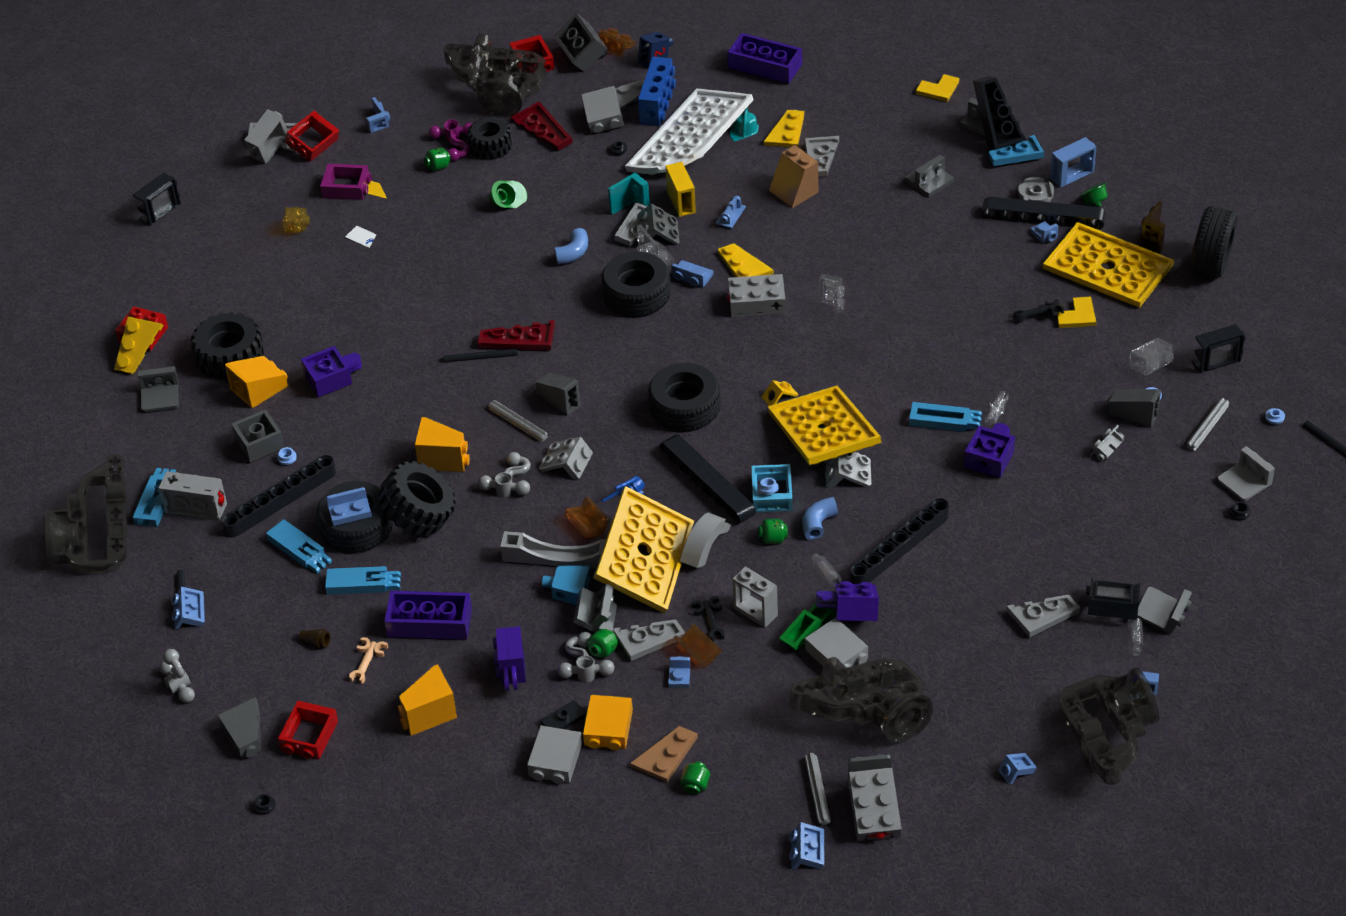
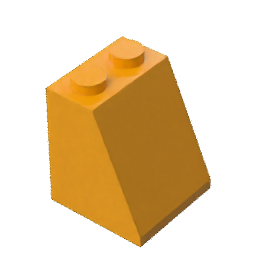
[225,356,288,408]
[415,417,470,472]
[398,664,457,736]

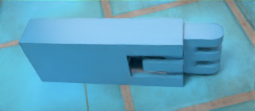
[909,402,982,432]
[133,468,176,527]
[266,519,332,574]
[325,566,401,595]

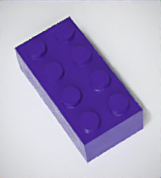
[728,33,802,84]
[385,591,472,639]

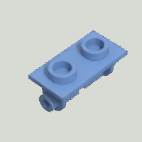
[716,196,746,229]

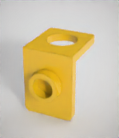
[761,380,798,406]

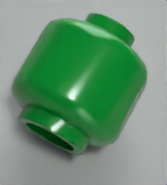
[423,148,450,171]
[757,519,788,544]
[587,629,618,659]
[680,761,710,795]

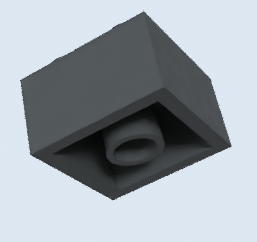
[231,409,285,462]

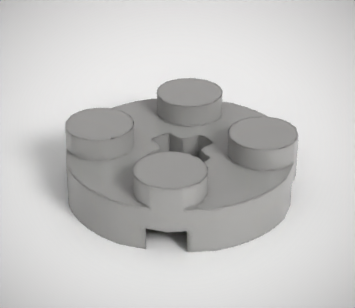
[1018,177,1054,202]

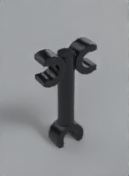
[1014,299,1064,322]
[691,596,725,642]

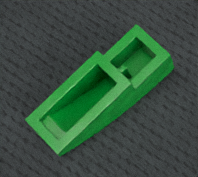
[779,602,836,650]

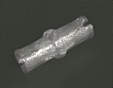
[984,391,1009,426]

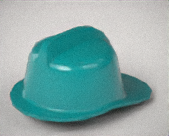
[730,109,759,141]

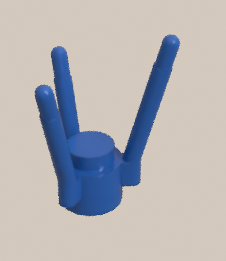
[601,476,645,502]

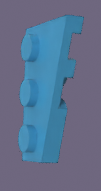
[989,135,1044,166]

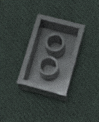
[554,13,608,72]

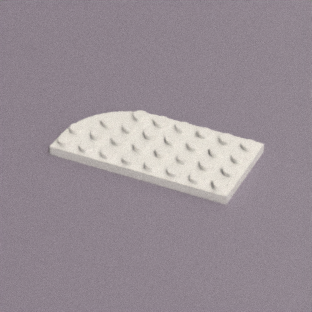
[625,88,753,175]

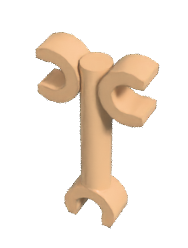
[349,637,388,684]

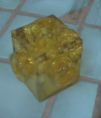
[283,207,310,233]

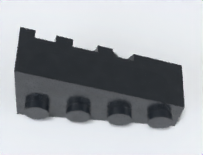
[973,76,1027,149]

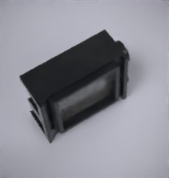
[133,172,181,226]
[1192,324,1246,373]
[1084,578,1140,620]

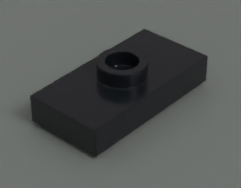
[540,700,587,729]

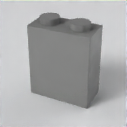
[582,86,624,133]
[805,618,868,679]
[527,726,583,784]

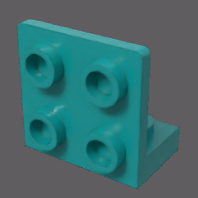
[608,173,650,215]

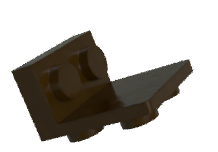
[1139,201,1166,254]

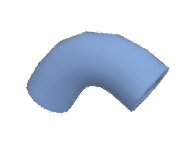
[555,228,588,265]
[802,497,838,540]

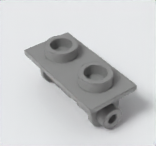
[1089,425,1124,461]

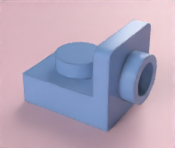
[1030,221,1059,244]
[668,656,691,688]
[998,753,1037,784]

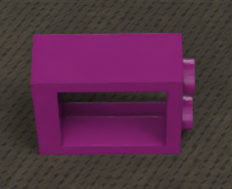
[320,164,372,200]

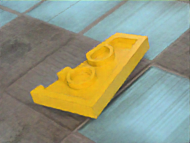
[718,243,774,277]

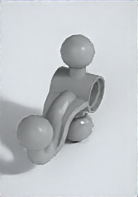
[478,452,531,498]
[557,632,615,683]
[160,649,195,703]

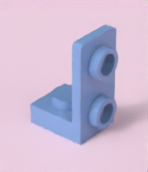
[366,97,390,133]

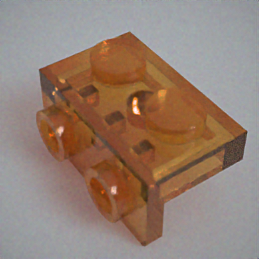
[598,28,636,57]
[564,497,609,538]
[673,624,722,667]

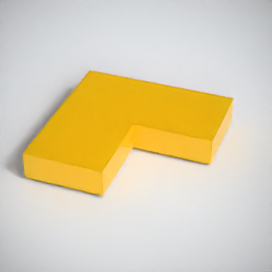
[916,74,959,102]
[1057,297,1096,328]

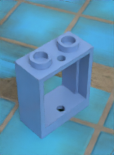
[1050,137,1096,187]

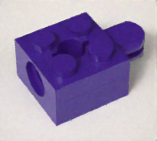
[301,346,362,397]
[964,423,1015,478]
[815,581,879,621]
[492,626,526,691]

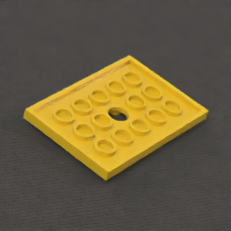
[1043,222,1174,308]
[768,385,881,465]
[593,486,694,613]

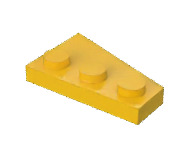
[764,110,804,147]
[114,317,164,374]

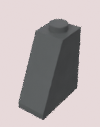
[535,372,581,416]
[1106,389,1161,428]
[218,697,261,760]

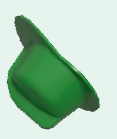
[487,180,527,208]
[1080,182,1108,207]

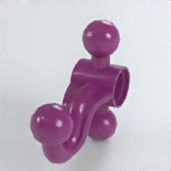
[429,119,472,162]

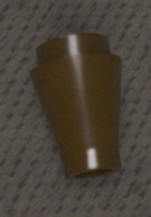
[299,629,331,649]

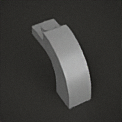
[680,513,731,568]

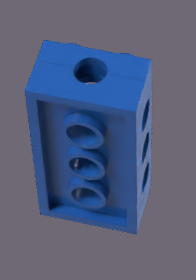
[638,57,676,126]

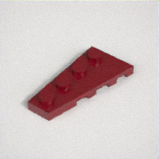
[510,102,573,151]
[478,320,555,350]

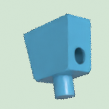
[542,566,591,605]

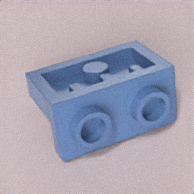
[671,260,713,288]
[326,487,372,526]
[171,586,205,629]
[789,822,824,869]

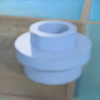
[1265,408,1285,425]
[277,447,297,465]
[759,478,778,495]

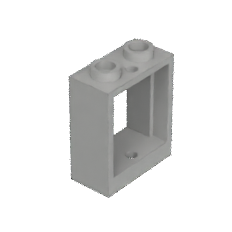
[245,109,288,164]
[733,566,778,628]

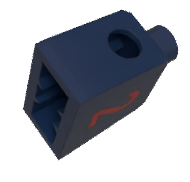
[638,32,673,69]

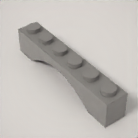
[500,531,606,569]

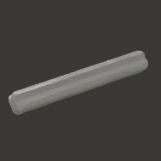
[1186,398,1229,451]
[488,400,548,442]
[805,753,831,826]

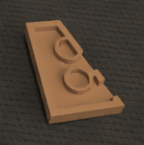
[630,726,698,783]

